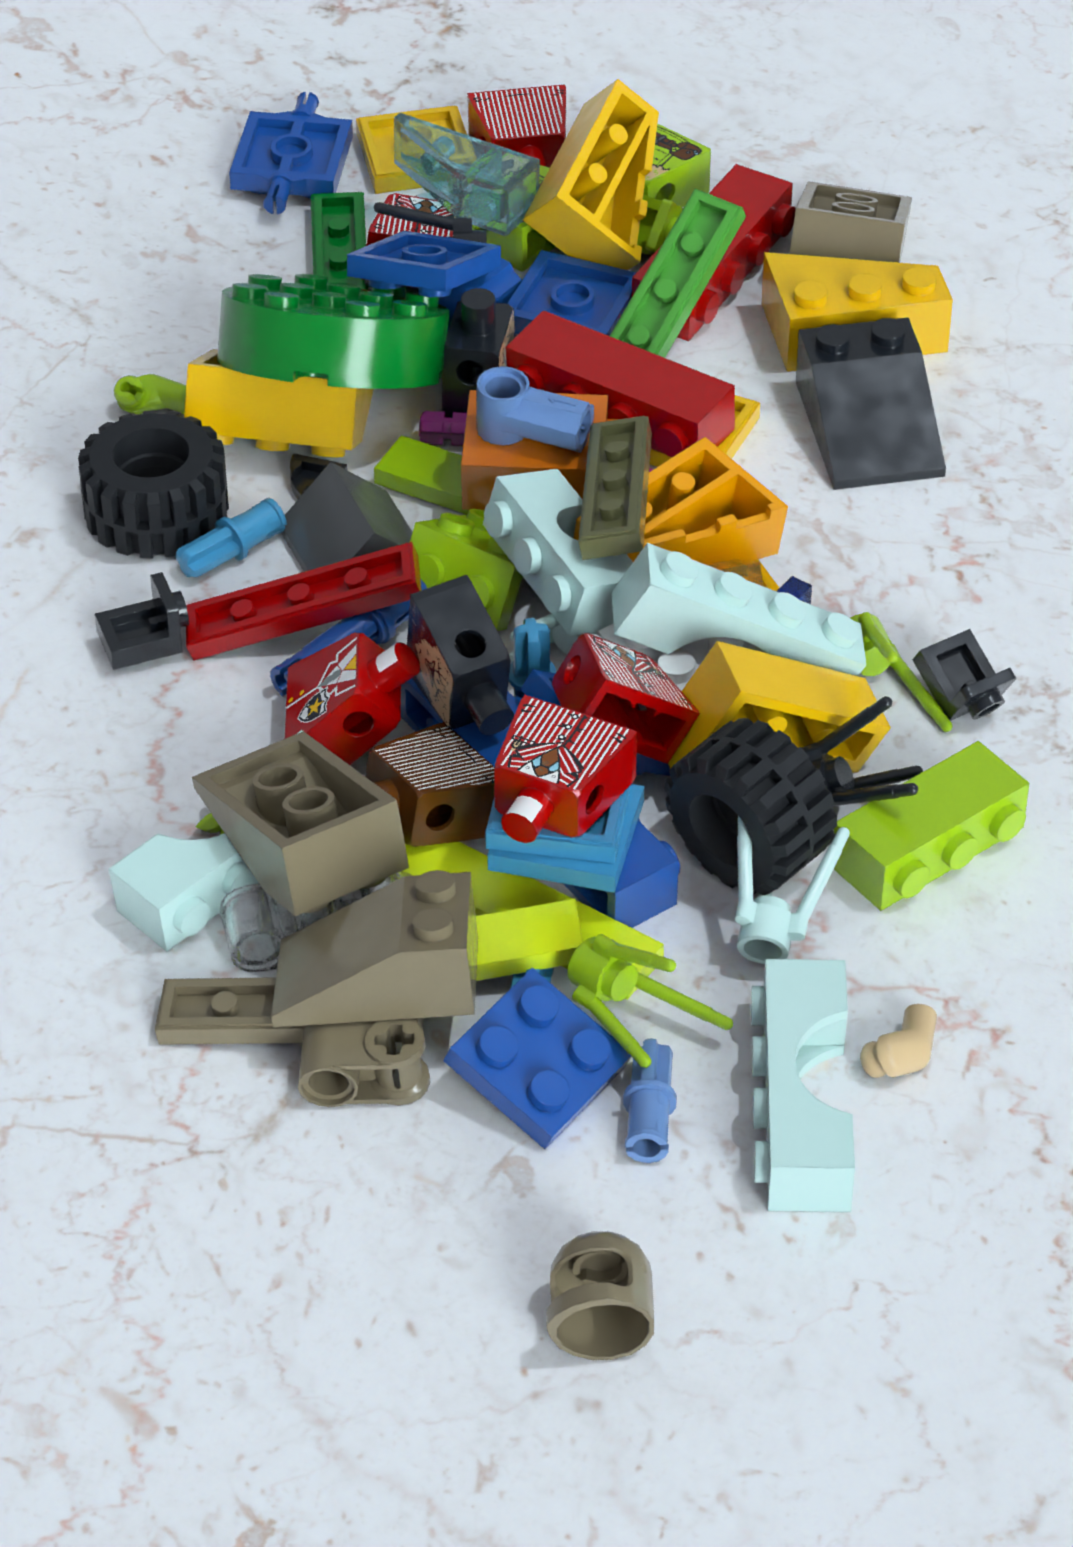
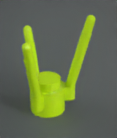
[850,612,953,732]
[567,934,733,1068]

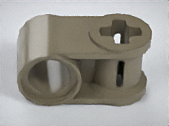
[298,1019,430,1107]

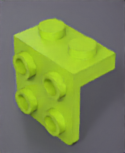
[410,509,523,631]

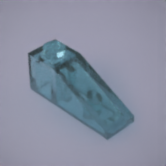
[394,113,540,236]

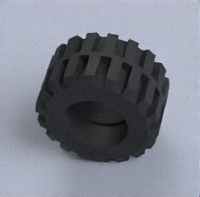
[78,410,229,558]
[664,718,837,895]

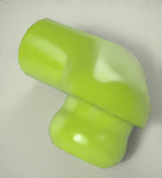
[114,374,186,414]

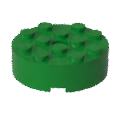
[217,274,449,389]

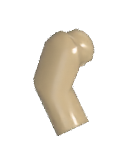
[860,1004,937,1078]

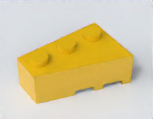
[523,79,659,270]
[761,252,953,372]
[668,641,891,773]

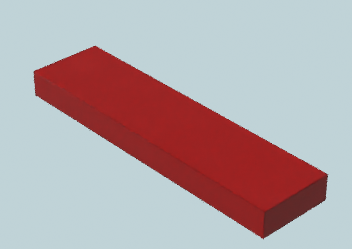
[186,542,422,661]

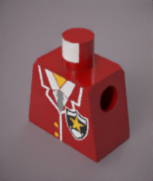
[285,632,420,765]

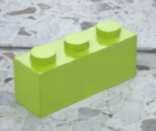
[834,740,1030,911]

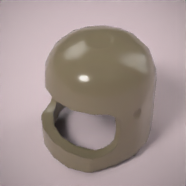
[546,1231,654,1360]

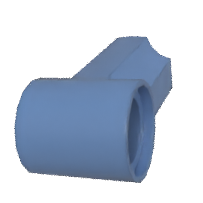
[476,366,594,453]

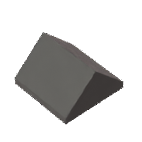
[281,462,412,572]

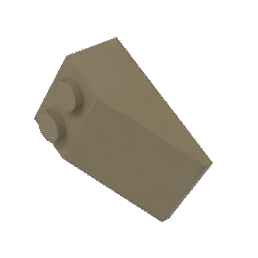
[789,181,912,263]
[192,731,409,916]
[271,870,478,1028]

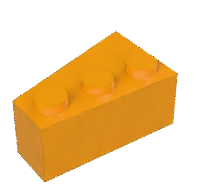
[573,437,788,570]

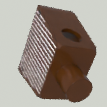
[365,723,495,847]

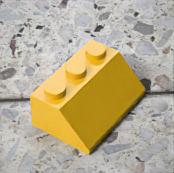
[184,349,374,457]

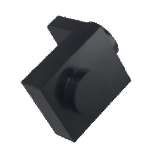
[95,572,189,670]
[912,629,1017,721]

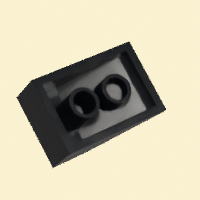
[796,317,946,490]

